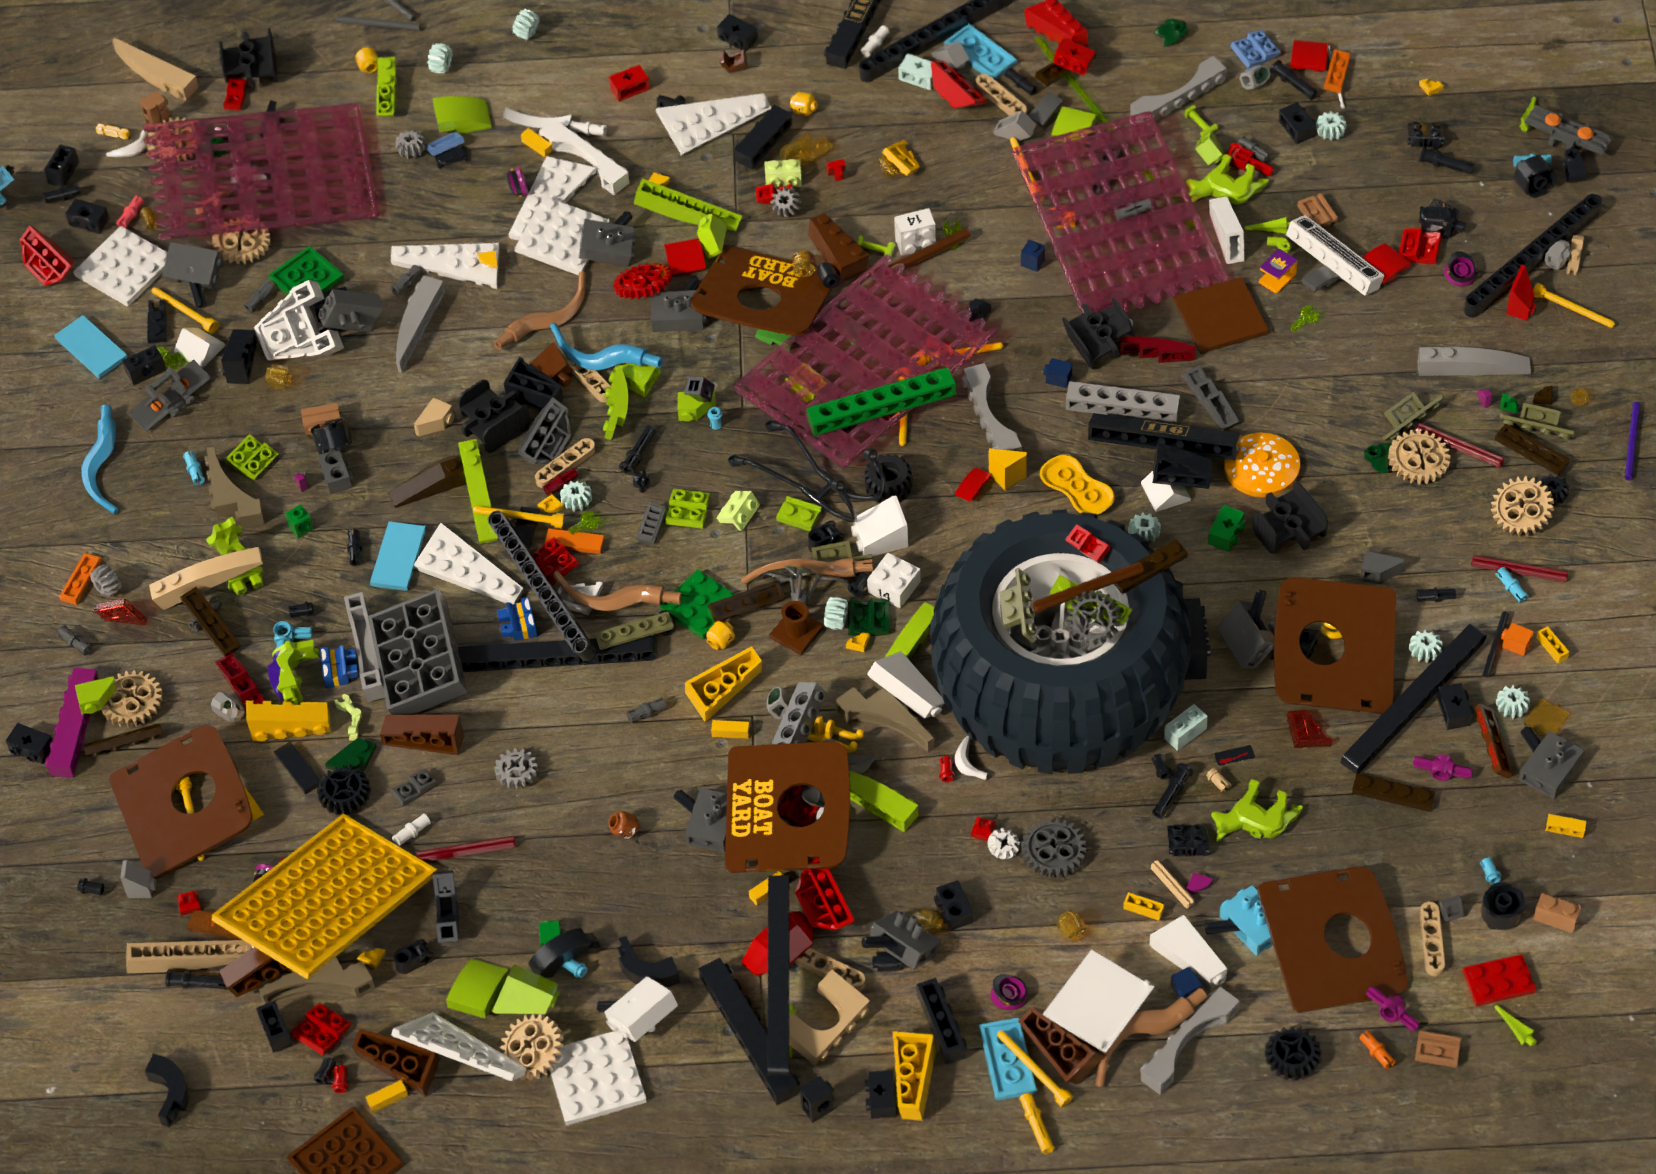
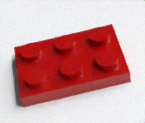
[1462,954,1536,1007]

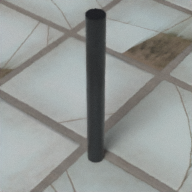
[1482,611,1509,678]

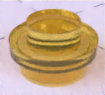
[1570,388,1589,406]

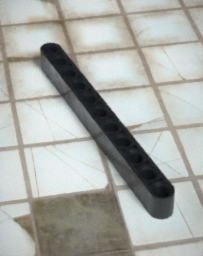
[859,0,1014,83]
[1464,194,1602,318]
[488,510,596,661]
[1340,624,1487,774]
[458,635,657,672]
[767,875,789,1076]

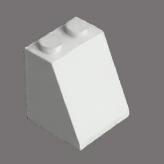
[851,496,908,556]

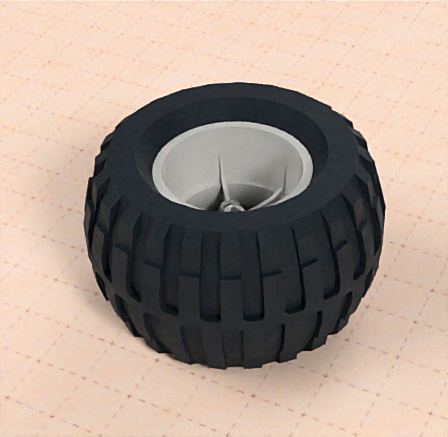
[930,509,1191,774]

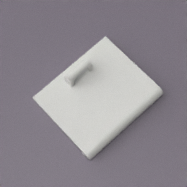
[1043,950,1154,1052]

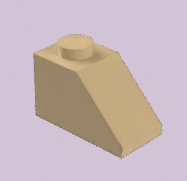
[414,398,454,437]

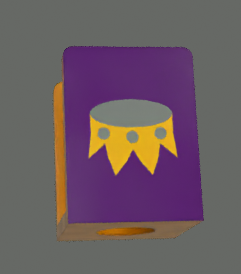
[1259,248,1298,294]

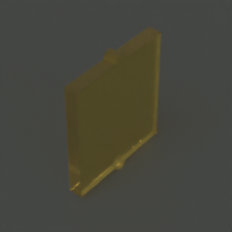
[1524,698,1570,736]

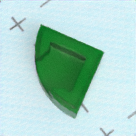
[1500,393,1519,413]

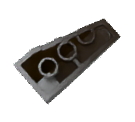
[389,455,466,508]

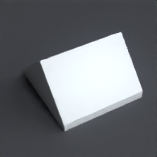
[174,328,225,368]
[1141,471,1191,512]

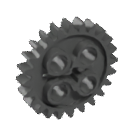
[1021,818,1086,879]

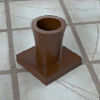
[769,601,823,656]

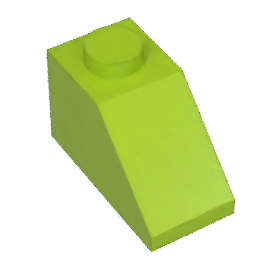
[1195,131,1223,165]
[697,213,727,259]
[677,391,716,421]
[75,676,116,714]

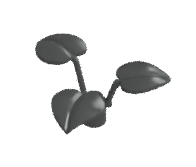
[763,566,849,605]
[802,739,875,807]

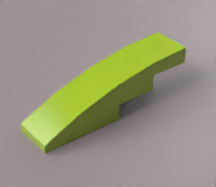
[885,602,934,659]

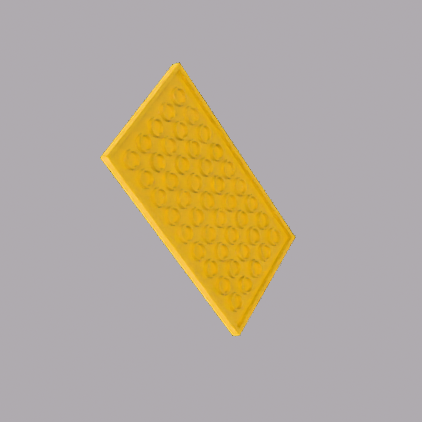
[212,814,437,980]

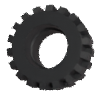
[864,454,912,503]

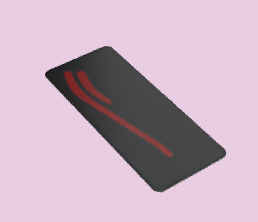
[1214,745,1255,766]

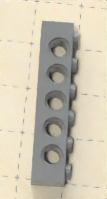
[1066,381,1180,424]

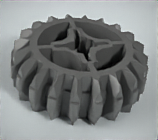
[1067,590,1122,645]

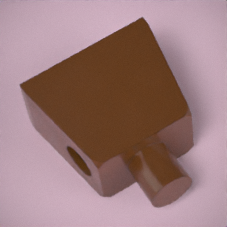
[529,342,572,387]

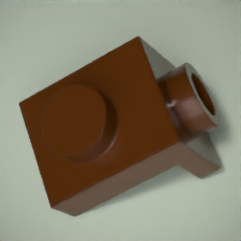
[719,49,747,73]

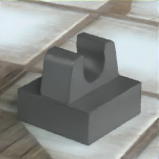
[1439,896,1464,922]

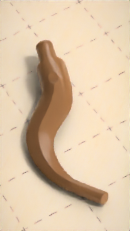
[494,271,586,350]
[741,558,874,584]
[553,571,682,611]
[1095,988,1207,1087]

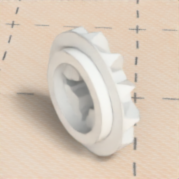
[988,828,1020,859]

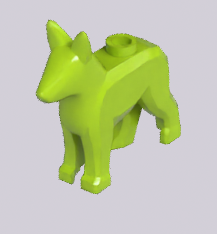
[1186,154,1269,205]
[1211,779,1303,841]

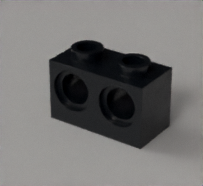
[934,880,973,931]

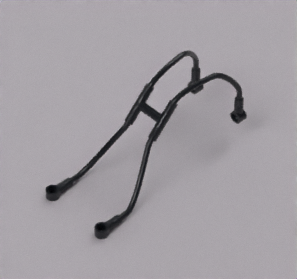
[728,419,886,523]

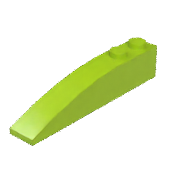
[634,178,742,231]
[458,439,498,544]
[849,770,919,833]

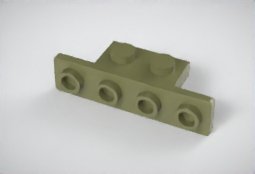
[1382,392,1443,440]
[1500,403,1575,440]
[802,541,873,577]
[1000,568,1037,643]
[595,612,674,650]

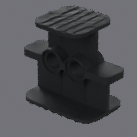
[219,28,278,86]
[1062,298,1135,370]
[458,379,530,453]
[1253,482,1328,554]

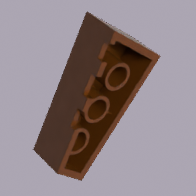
[808,213,869,283]
[380,715,464,755]
[1018,1007,1106,1084]

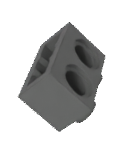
[318,450,353,494]

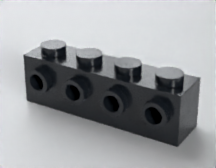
[734,105,792,169]
[917,978,967,1065]

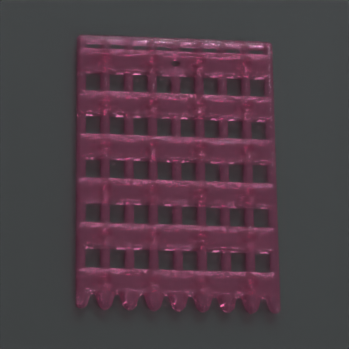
[143,103,380,240]
[1011,111,1228,314]
[733,254,998,468]

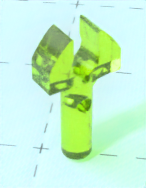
[943,220,961,250]
[1290,306,1318,332]
[156,345,183,370]
[569,512,599,535]

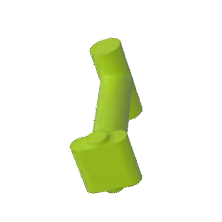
[1184,105,1218,137]
[857,236,895,260]

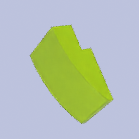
[432,96,492,134]
[446,959,509,1019]

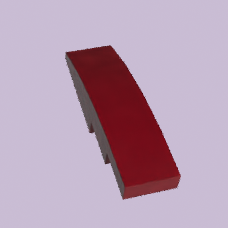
[1119,337,1196,363]
[215,653,266,708]

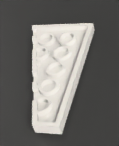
[655,93,772,156]
[509,156,597,241]
[391,243,499,289]
[414,523,524,604]
[391,1012,526,1081]

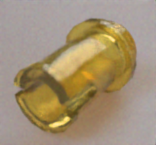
[877,155,896,177]
[140,207,158,230]

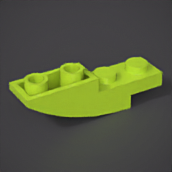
[376,57,397,117]
[603,365,628,440]
[1050,575,1132,626]

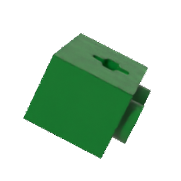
[1208,505,1246,552]

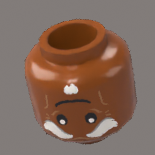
[609,810,639,839]

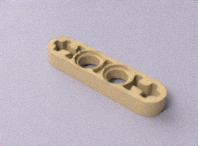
[976,74,1027,116]
[564,355,611,403]
[535,438,595,488]
[1420,902,1445,977]
[794,948,865,991]

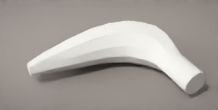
[106,130,148,158]
[955,736,988,780]

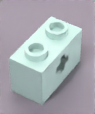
[899,54,934,90]
[1164,704,1208,751]

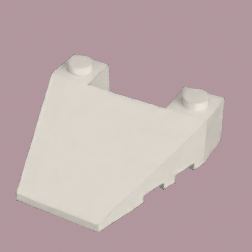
[254,280,344,361]

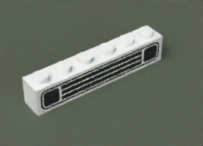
[1286,215,1384,296]

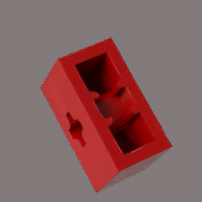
[1053,38,1096,76]
[608,65,650,102]

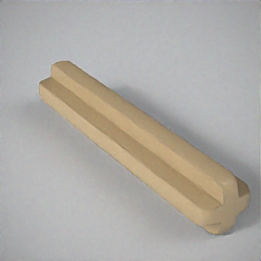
[1151,860,1195,908]

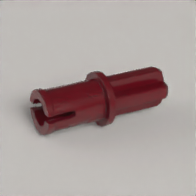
[542,468,578,496]

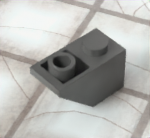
[1360,551,1404,584]

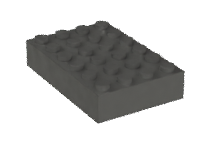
[368,589,468,715]

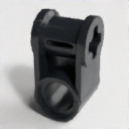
[1562,148,1587,183]
[808,520,845,552]
[394,939,435,974]

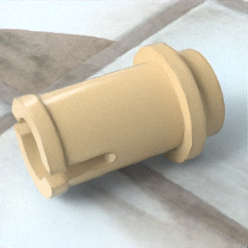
[1206,768,1232,793]

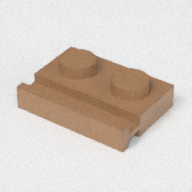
[1297,193,1338,228]
[1415,1031,1461,1068]

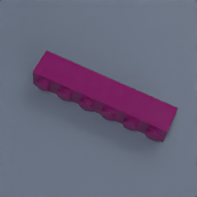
[45,668,99,778]

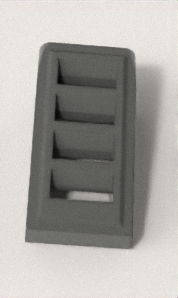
[636,503,667,544]

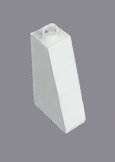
[1209,197,1244,264]
[867,652,944,719]
[1150,915,1227,989]

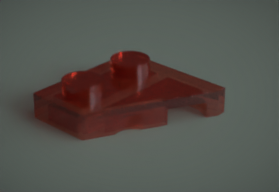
[94,598,147,625]
[1286,710,1333,748]

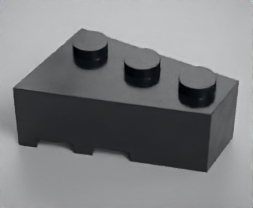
[221,329,257,384]
[503,356,563,409]
[1152,442,1212,489]

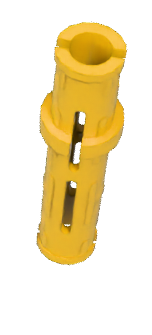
[1019,1093,1055,1154]

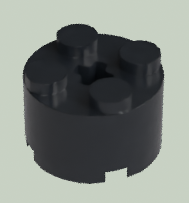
[1514,155,1557,198]
[310,418,353,454]
[1481,882,1525,930]

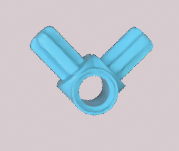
[274,621,312,648]

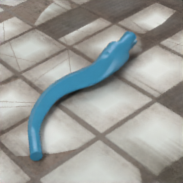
[550,323,663,370]
[81,405,119,515]

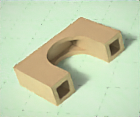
[789,970,870,1066]

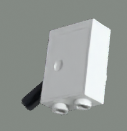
[597,976,678,1042]

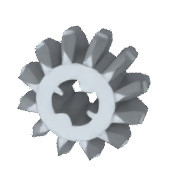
[396,129,425,159]
[771,186,801,217]
[90,564,121,598]

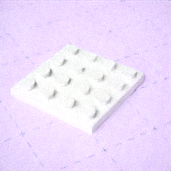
[515,196,610,275]
[73,226,168,307]
[549,1030,647,1126]

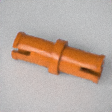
[1359,1030,1396,1070]

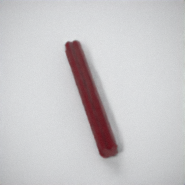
[1416,423,1504,468]
[1471,555,1568,582]
[417,836,516,862]

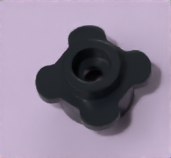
[633,470,650,493]

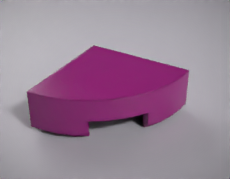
[1476,389,1492,408]
[293,473,308,492]
[1186,872,1213,893]

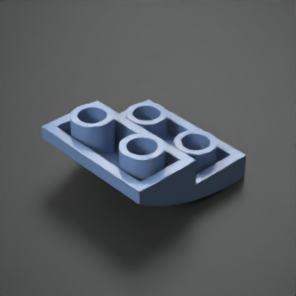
[1230,30,1280,69]

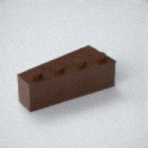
[219,947,293,997]
[352,1028,440,1097]

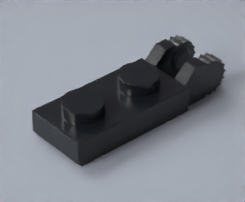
[147,299,167,344]

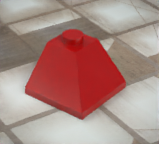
[1506,265,1536,321]

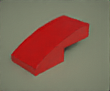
[223,79,247,111]
[756,183,793,204]
[955,467,992,502]
[1065,524,1111,564]

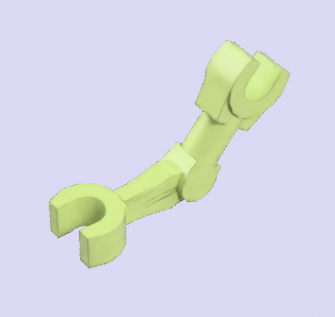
[335,694,362,741]

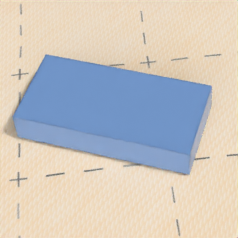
[425,132,464,156]

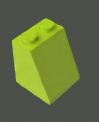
[492,964,559,1014]

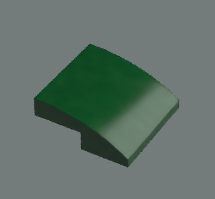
[848,598,889,636]

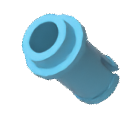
[707,407,722,430]
[1480,857,1501,884]
[561,958,587,978]

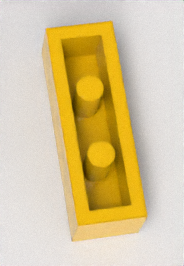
[521,128,553,157]
[1536,626,1569,664]
[711,720,750,739]
[1545,814,1586,838]
[749,871,782,906]
[1124,892,1164,921]
[366,1080,408,1113]

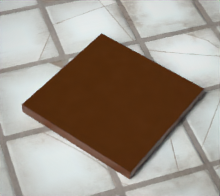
[1173,277,1269,354]
[286,1107,405,1174]

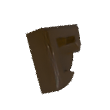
[1533,386,1553,405]

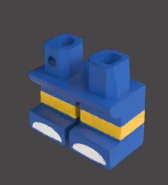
[497,597,537,641]
[320,645,359,689]

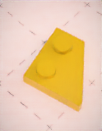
[882,140,920,176]

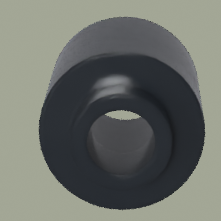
[817,262,840,288]
[872,951,902,972]

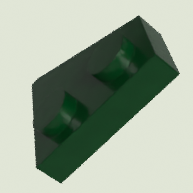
[325,738,376,772]

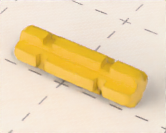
[96,123,130,139]

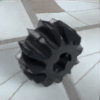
[1541,474,1569,506]

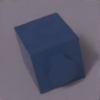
[1021,240,1045,272]
[1043,358,1073,388]
[1171,967,1202,999]

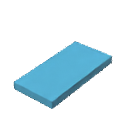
[944,24,1018,80]
[54,315,128,379]
[370,521,426,591]
[979,1017,1037,1101]

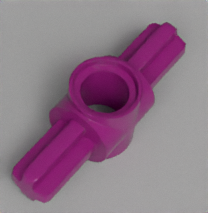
[1413,754,1472,781]
[1366,986,1420,1032]

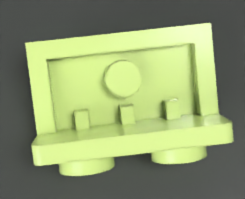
[765,159,802,188]
[717,491,760,531]

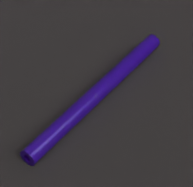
[1625,402,1640,480]

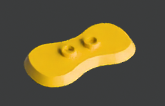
[1040,455,1115,515]

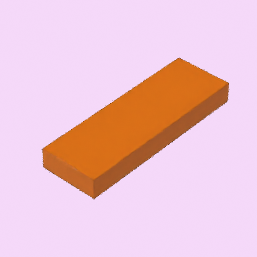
[1323,49,1351,93]
[545,529,604,554]
[59,553,103,605]

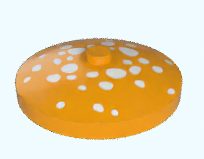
[1224,433,1300,497]

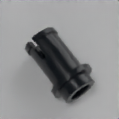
[288,601,314,618]
[1151,753,1171,780]
[77,878,105,896]
[314,1057,336,1085]

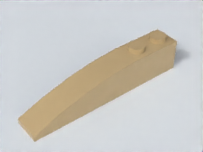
[112,38,199,101]
[149,547,263,610]
[126,940,251,973]

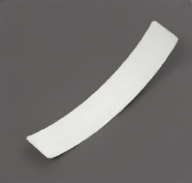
[503,107,571,128]

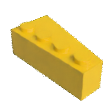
[685,646,762,723]
[246,701,331,742]
[893,1032,937,1121]

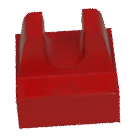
[826,158,846,181]
[971,817,996,841]
[177,890,201,916]

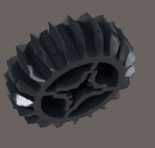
[317,765,371,816]
[1265,1026,1322,1081]

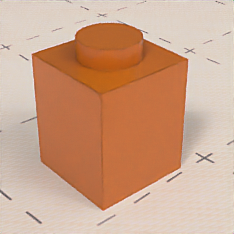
[1501,623,1534,656]

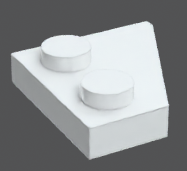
[558,582,603,615]

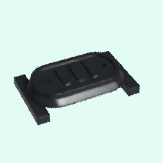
[435,146,469,169]
[1419,206,1453,225]

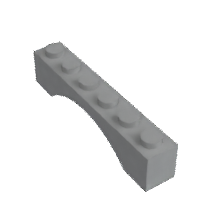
[1130,56,1226,128]
[961,363,1022,452]
[344,592,385,702]
[1140,987,1240,1095]

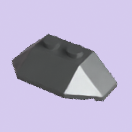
[518,397,571,465]

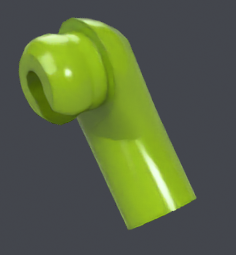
[1267,237,1291,253]

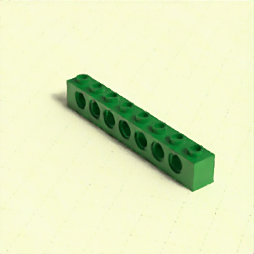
[806,367,956,436]

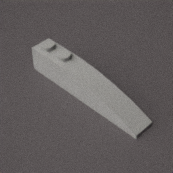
[396,276,445,373]
[1417,347,1531,376]

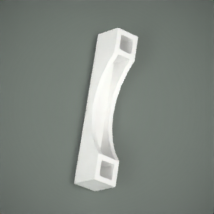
[539,119,629,195]

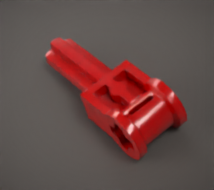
[1225,143,1274,176]

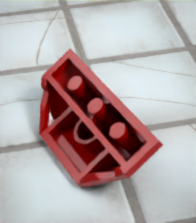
[931,60,987,109]
[20,226,74,286]
[795,858,855,930]
[741,911,814,976]

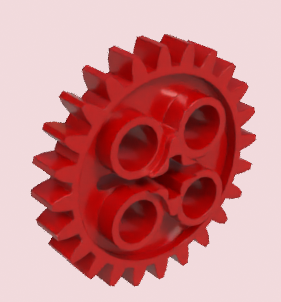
[613,262,672,300]

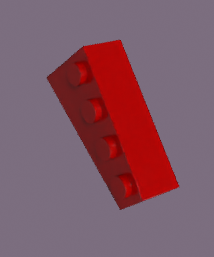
[1024,0,1089,48]

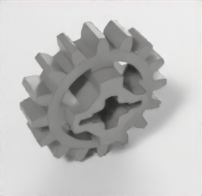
[494,748,538,789]

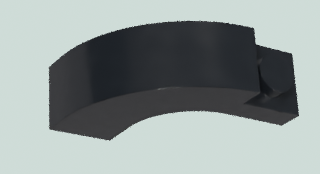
[433,870,459,943]
[528,928,602,978]
[617,936,680,988]
[145,1053,189,1127]

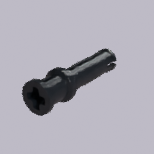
[1270,59,1318,100]
[1419,147,1475,175]
[619,425,656,475]
[1152,763,1194,819]
[165,969,228,990]

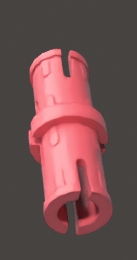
[116,196,144,229]

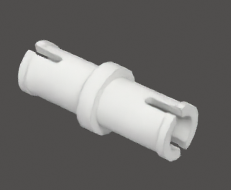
[861,26,890,57]
[570,121,607,136]
[392,813,431,847]

